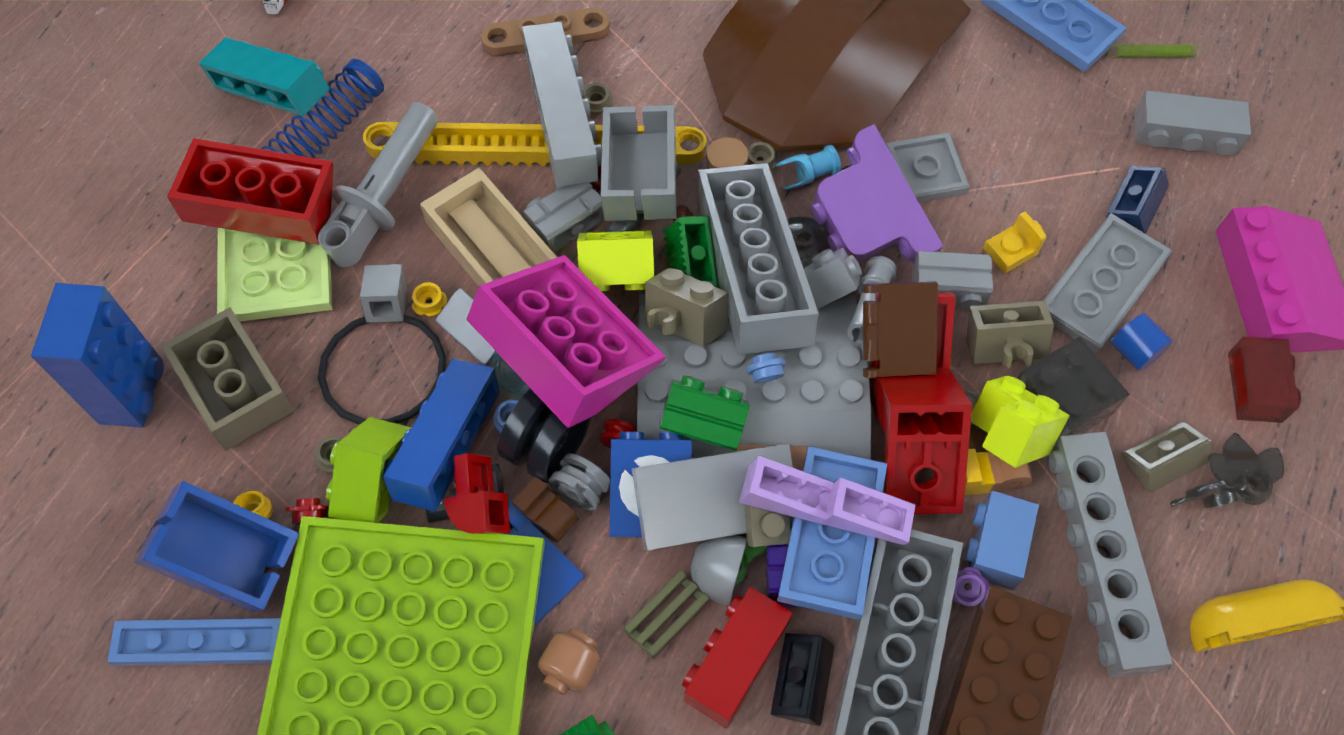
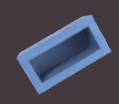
[963,491,1039,590]

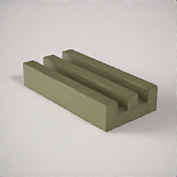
[624,570,710,660]

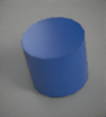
[1110,313,1173,371]

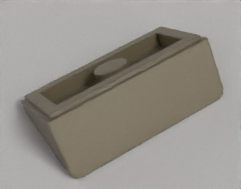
[1122,421,1211,492]

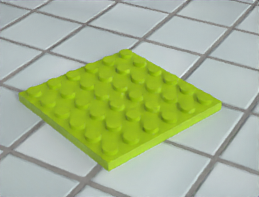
[257,516,545,735]

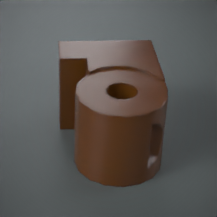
[512,476,579,543]

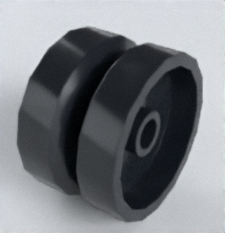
[497,388,591,484]

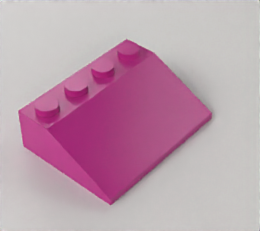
[1216,206,1344,355]
[466,255,666,428]

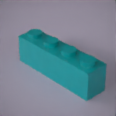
[198,37,330,116]

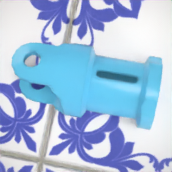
[776,145,841,190]

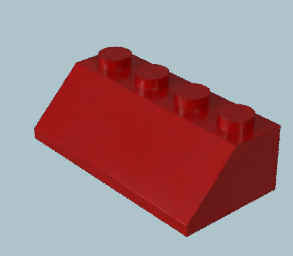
[167,138,334,245]

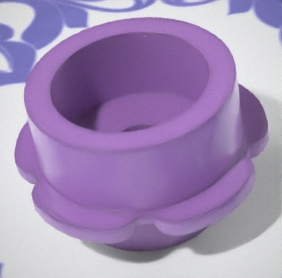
[953,567,989,606]

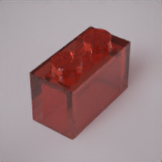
[1228,336,1301,423]

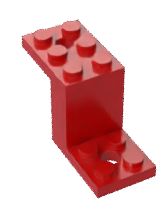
[870,292,972,514]

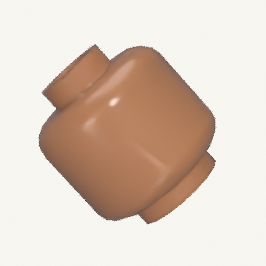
[538,628,601,695]

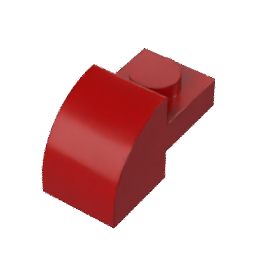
[444,453,510,534]

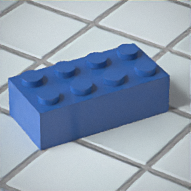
[31,283,164,428]

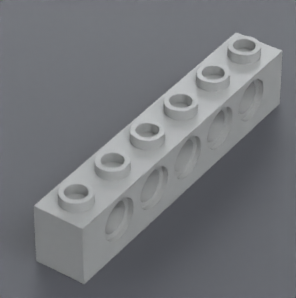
[1048,432,1173,679]

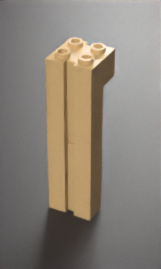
[420,168,558,287]

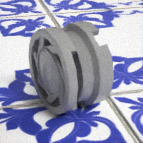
[548,453,610,512]

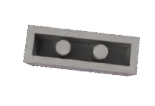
[1134,91,1251,155]

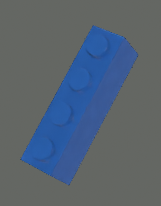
[383,359,500,512]

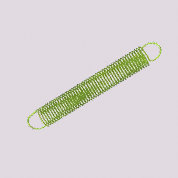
[1108,44,1204,58]

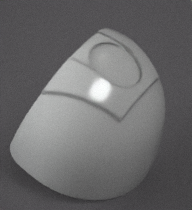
[690,535,747,605]

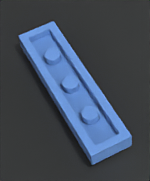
[107,618,281,666]

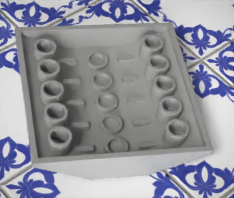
[637,294,871,471]

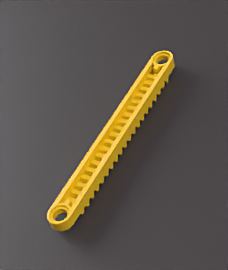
[363,122,707,166]

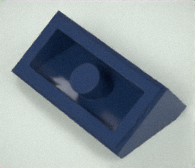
[1106,166,1169,234]

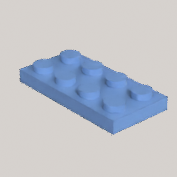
[981,0,1127,73]
[777,446,887,620]

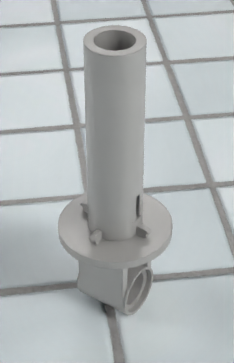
[318,102,439,267]

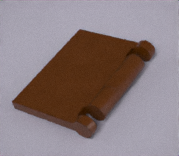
[863,281,938,378]

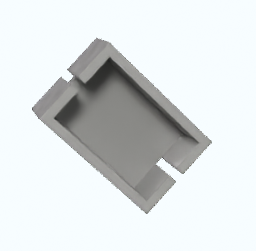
[601,105,677,221]

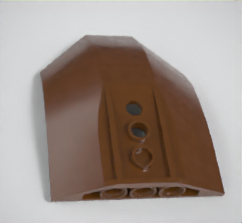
[703,0,971,152]

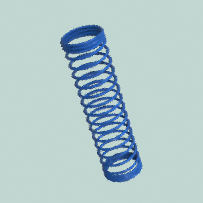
[261,58,384,158]

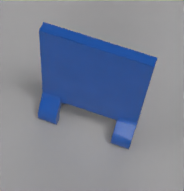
[507,499,585,627]

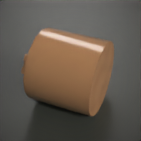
[706,137,748,169]

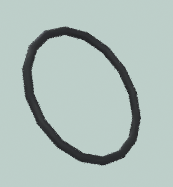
[318,314,446,425]

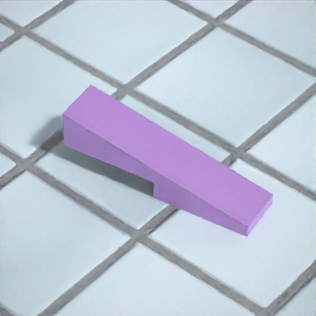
[739,456,915,545]

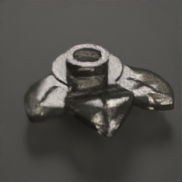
[1208,433,1284,505]
[1170,479,1252,509]

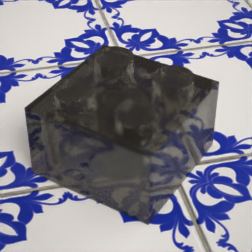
[1017,336,1130,442]

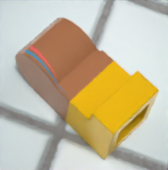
[964,449,1032,496]

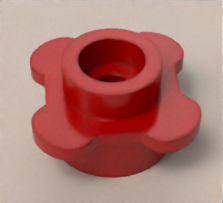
[285,498,329,524]

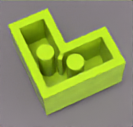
[326,417,411,523]

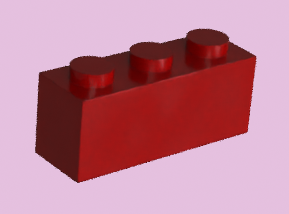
[681,587,793,728]

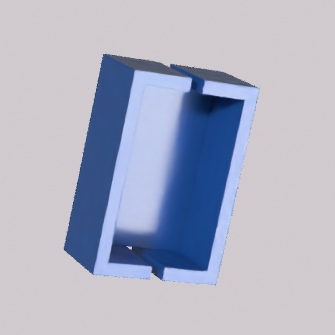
[135,481,300,612]

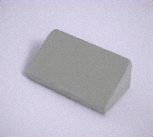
[435,288,499,366]

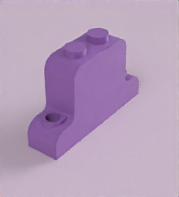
[811,124,944,263]

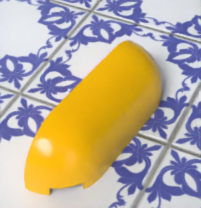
[1190,579,1344,653]

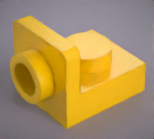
[983,212,1047,274]

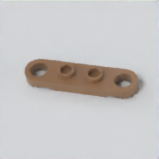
[481,8,610,57]

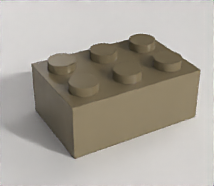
[160,307,295,451]

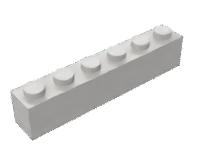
[522,22,602,187]

